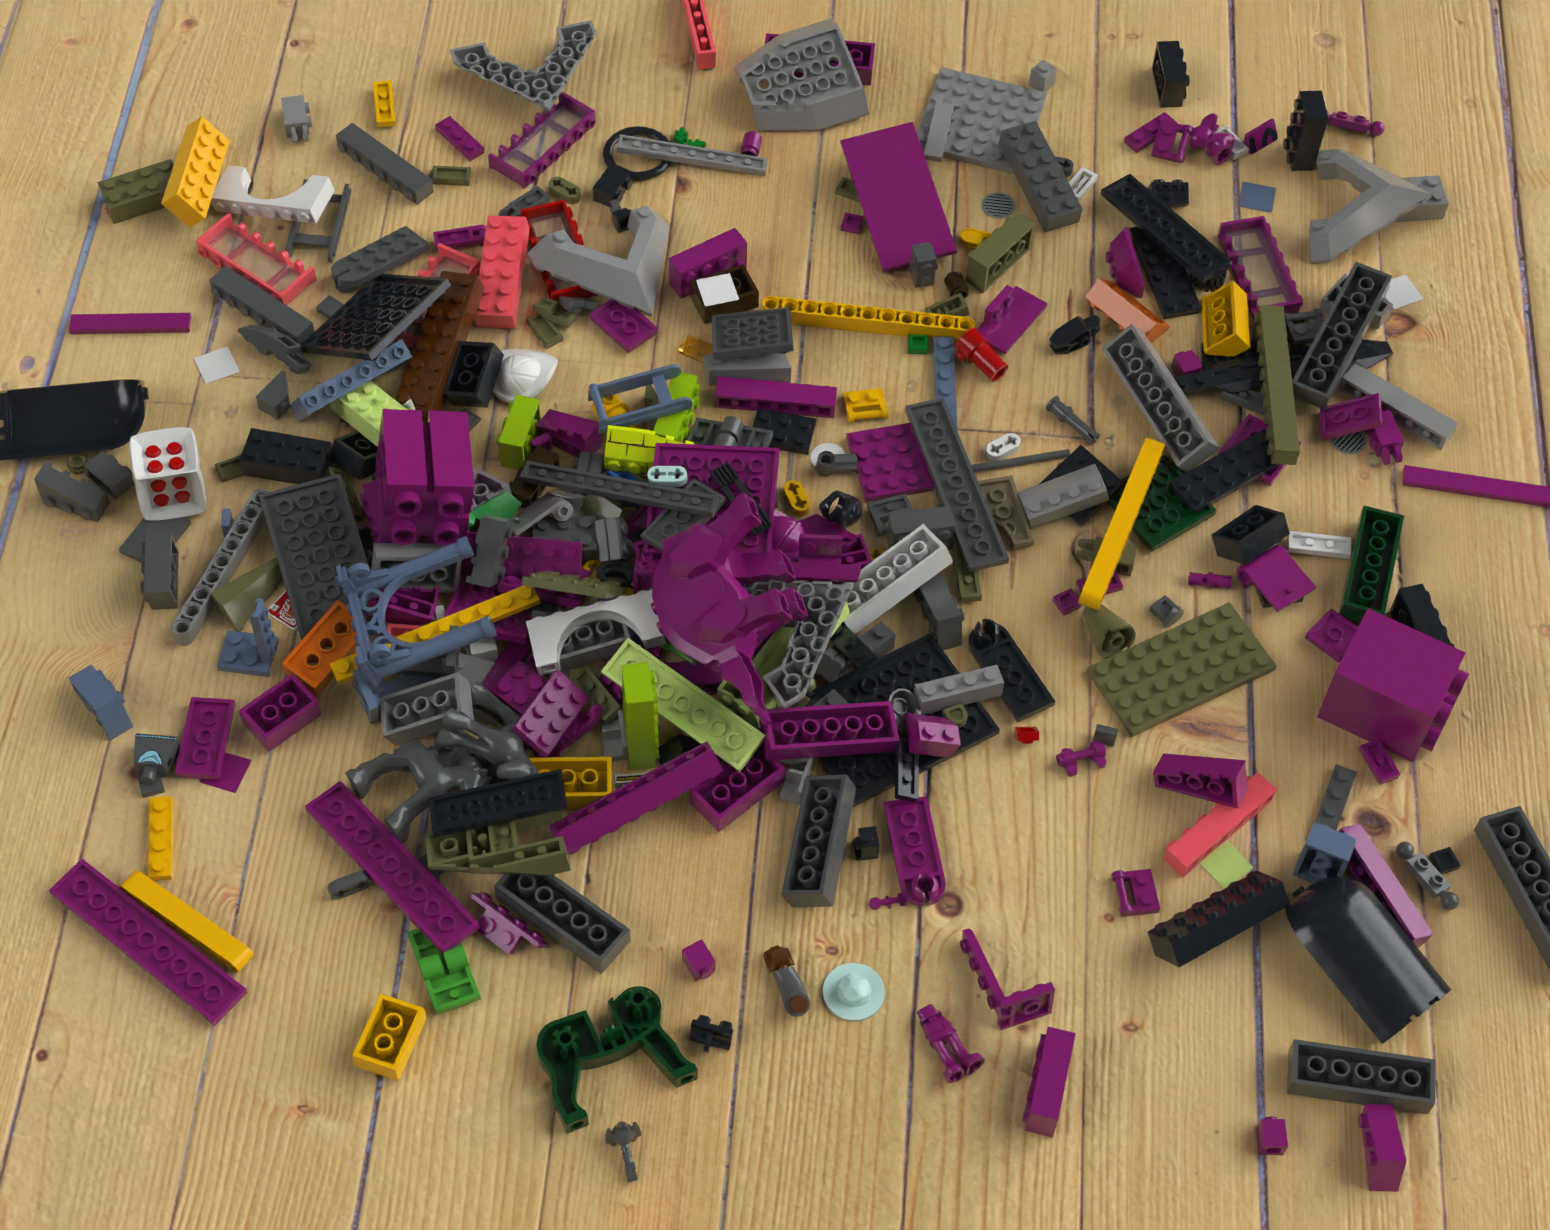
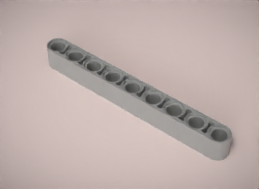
[172,488,269,646]

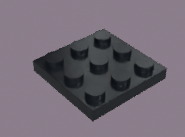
[1038,445,1125,527]

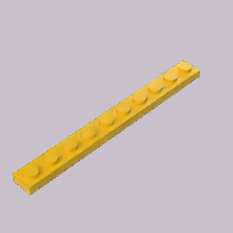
[330,585,540,685]

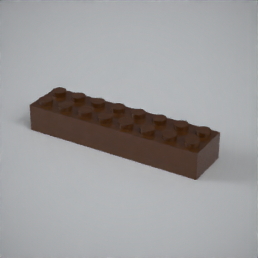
[395,271,485,422]

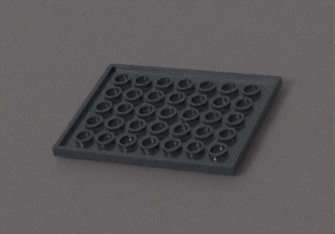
[805,633,1000,807]

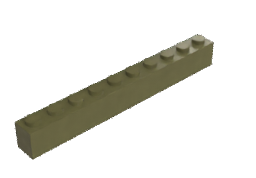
[1254,304,1300,465]

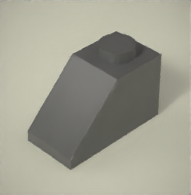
[256,371,290,420]

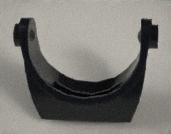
[358,525,374,567]

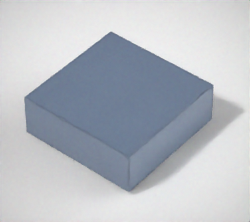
[221,508,233,537]

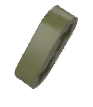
[549,177,581,204]

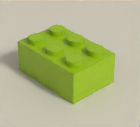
[496,395,541,470]

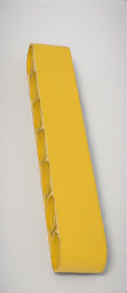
[119,870,254,973]

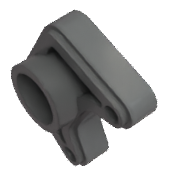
[559,296,597,313]

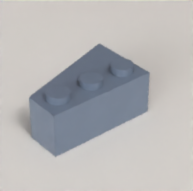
[68,665,133,740]

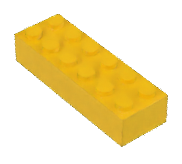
[161,116,230,228]

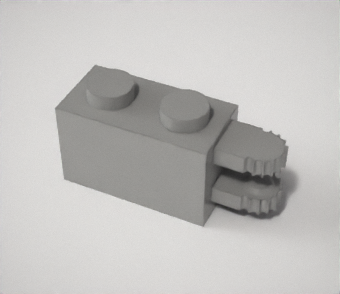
[281,95,312,143]

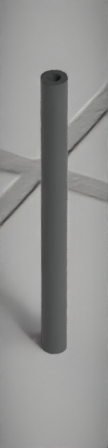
[971,449,1070,473]

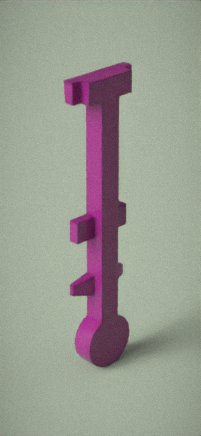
[869,892,927,910]

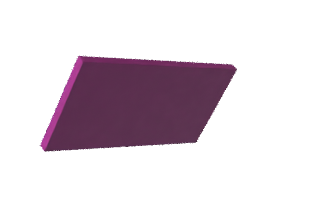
[840,122,957,273]

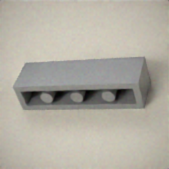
[914,665,1004,715]

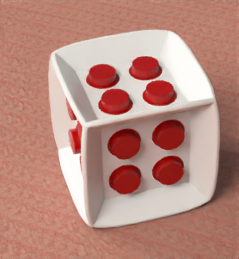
[129,427,206,521]

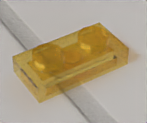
[679,335,713,363]

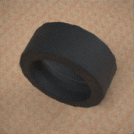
[596,560,634,591]

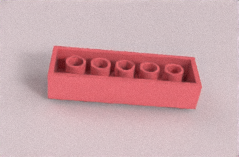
[474,215,530,329]

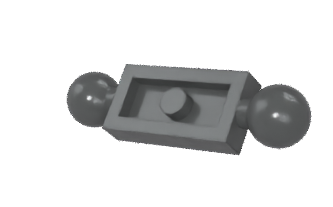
[1396,842,1459,910]

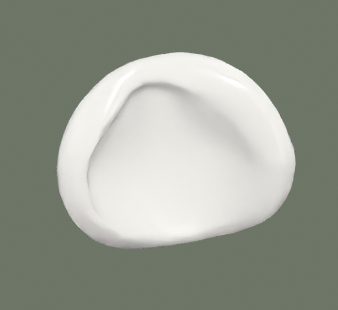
[493,349,558,403]

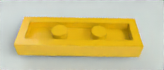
[373,80,396,128]

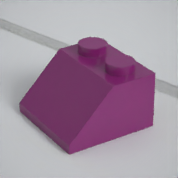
[905,713,961,758]

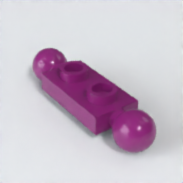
[1327,110,1385,136]

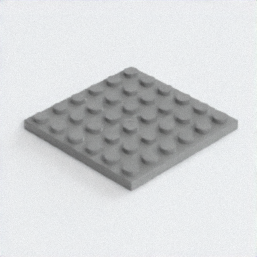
[917,67,1047,174]

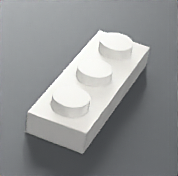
[1287,531,1351,559]

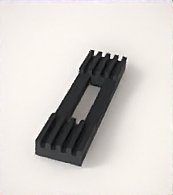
[710,461,772,537]

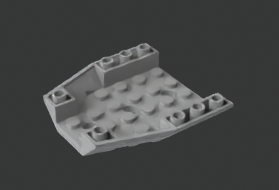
[734,18,869,131]

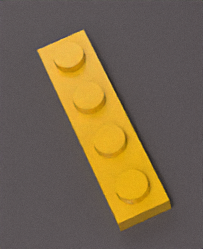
[148,796,174,881]

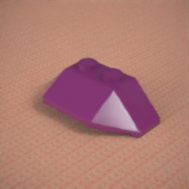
[1105,227,1145,298]

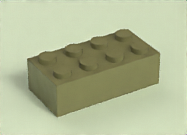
[97,159,174,224]
[965,212,1035,293]

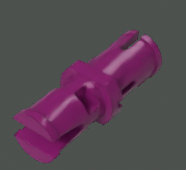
[1188,572,1232,589]

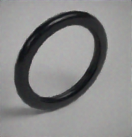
[603,126,672,181]

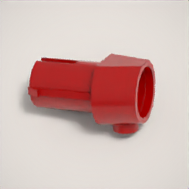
[955,328,1009,382]

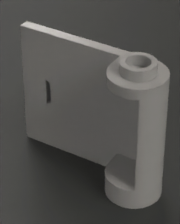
[510,492,573,536]

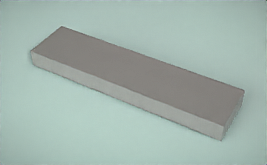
[924,101,954,162]

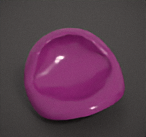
[771,510,807,562]

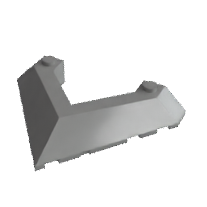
[449,20,597,111]
[1309,148,1432,264]
[527,206,670,317]
[744,580,854,709]

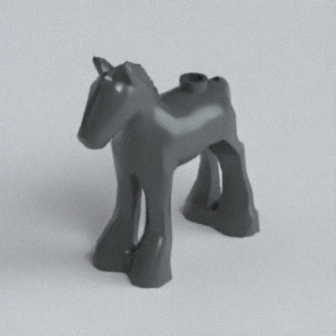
[435,681,539,780]
[345,739,491,844]

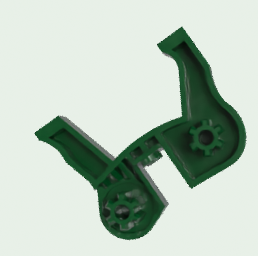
[537,986,698,1134]

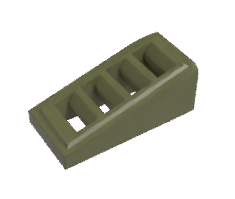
[925,293,970,317]

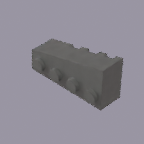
[913,571,964,650]

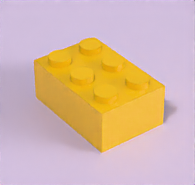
[352,994,427,1081]

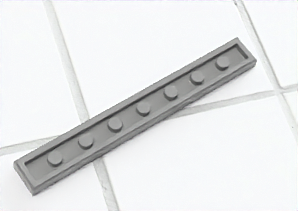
[617,134,768,176]

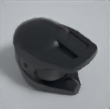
[819,490,863,530]

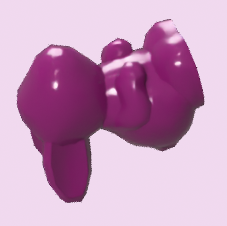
[1189,113,1235,165]

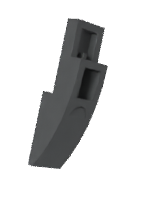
[238,325,312,374]

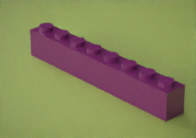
[549,741,723,854]

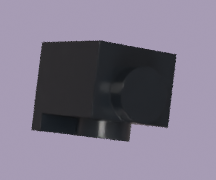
[852,826,880,861]

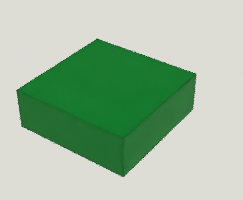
[908,334,928,355]

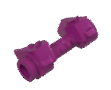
[1056,740,1106,777]

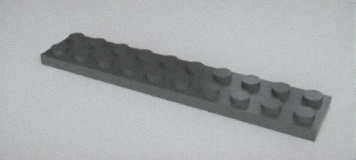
[905,397,1009,572]

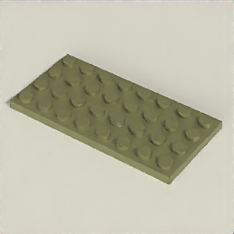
[1086,602,1277,737]

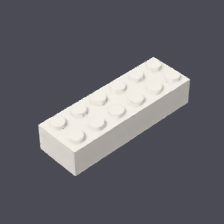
[841,524,953,634]

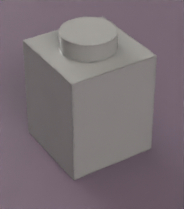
[1029,60,1057,92]

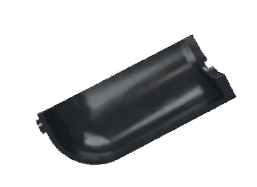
[0,379,149,460]
[1285,876,1452,1044]

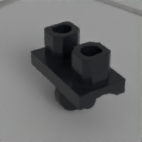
[689,1015,733,1053]

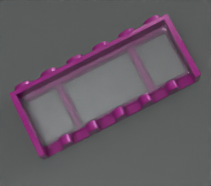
[488,92,596,189]
[1217,216,1303,320]

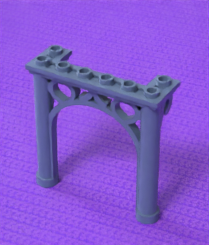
[335,536,497,688]

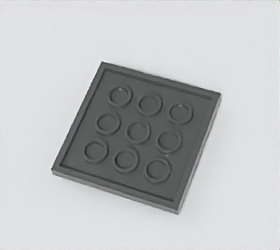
[712,307,794,360]

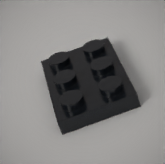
[753,408,817,455]

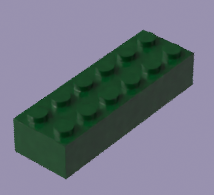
[1339,505,1404,624]

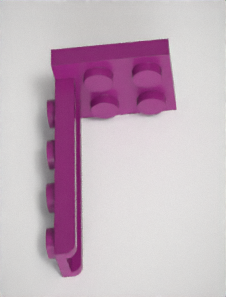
[960,929,1055,1030]

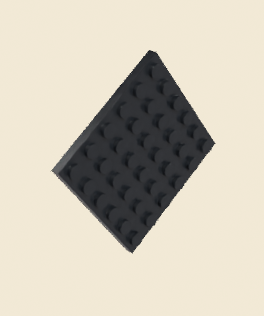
[301,274,451,361]

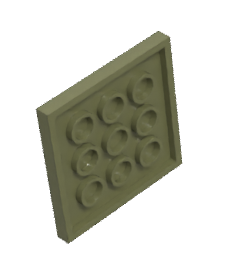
[522,571,627,599]

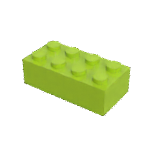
[653,372,700,443]

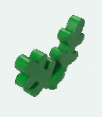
[673,127,706,148]

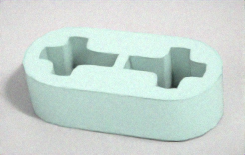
[647,466,688,487]

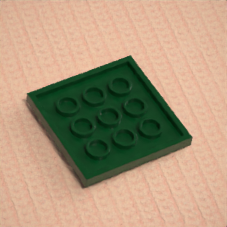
[1107,455,1217,552]

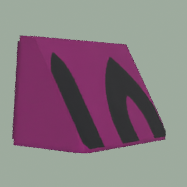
[1243,118,1278,155]

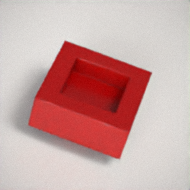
[1015,726,1039,744]

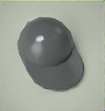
[887,688,922,735]

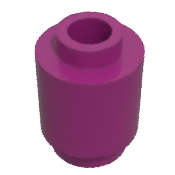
[741,131,762,156]

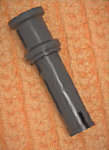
[1045,396,1100,445]

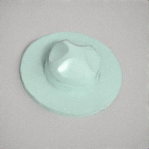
[823,963,885,1021]

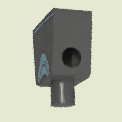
[133,733,180,785]

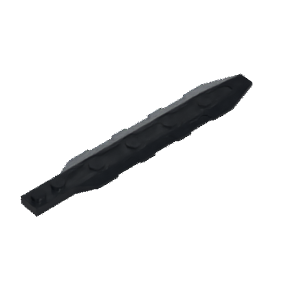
[1173,339,1393,396]

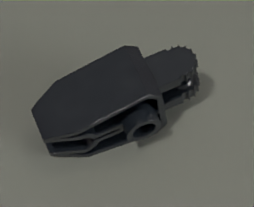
[1049,315,1100,354]

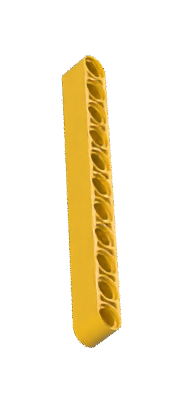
[762,296,975,342]
[1078,437,1166,610]

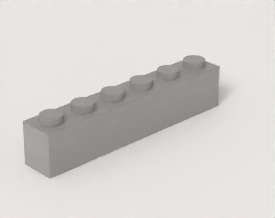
[1338,363,1458,450]

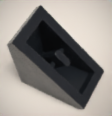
[658,734,700,765]

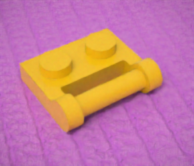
[842,388,888,423]

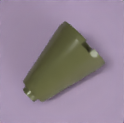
[1083,604,1136,658]

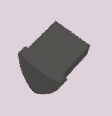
[1149,595,1184,628]

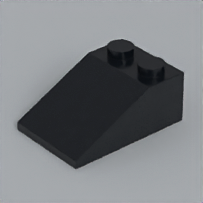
[329,430,378,480]

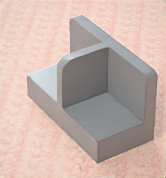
[601,710,628,761]
[779,758,813,806]

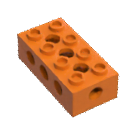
[281,600,369,697]

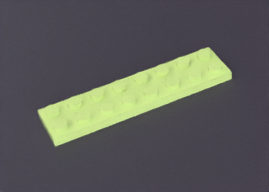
[601,638,766,772]

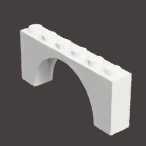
[211,165,335,223]
[526,590,666,676]

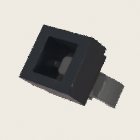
[610,199,631,233]

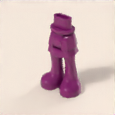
[917,1004,985,1083]

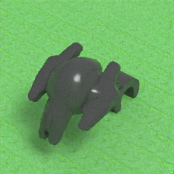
[605,1121,641,1182]

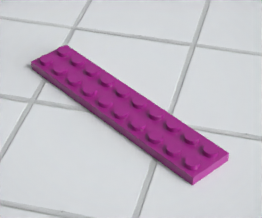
[305,781,480,954]
[49,859,248,1026]

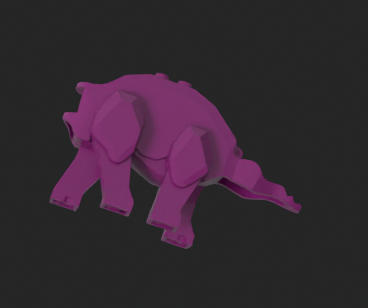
[651,493,809,726]

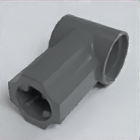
[815,451,857,477]

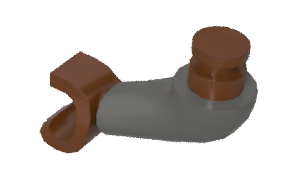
[763,945,810,1017]

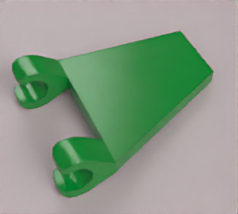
[468,491,522,528]

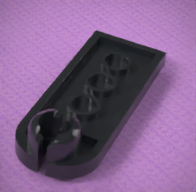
[968,619,1055,722]

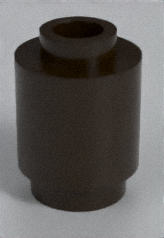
[944,272,969,299]

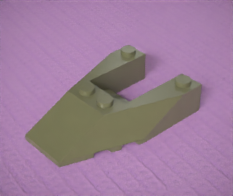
[425,810,571,876]

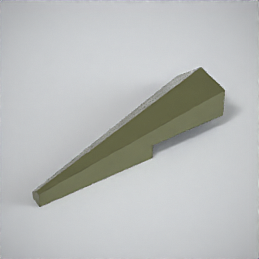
[211,557,283,632]

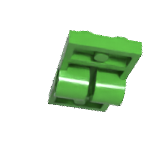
[407,929,481,1015]

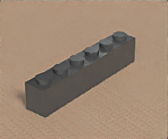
[336,123,434,205]
[209,266,315,345]

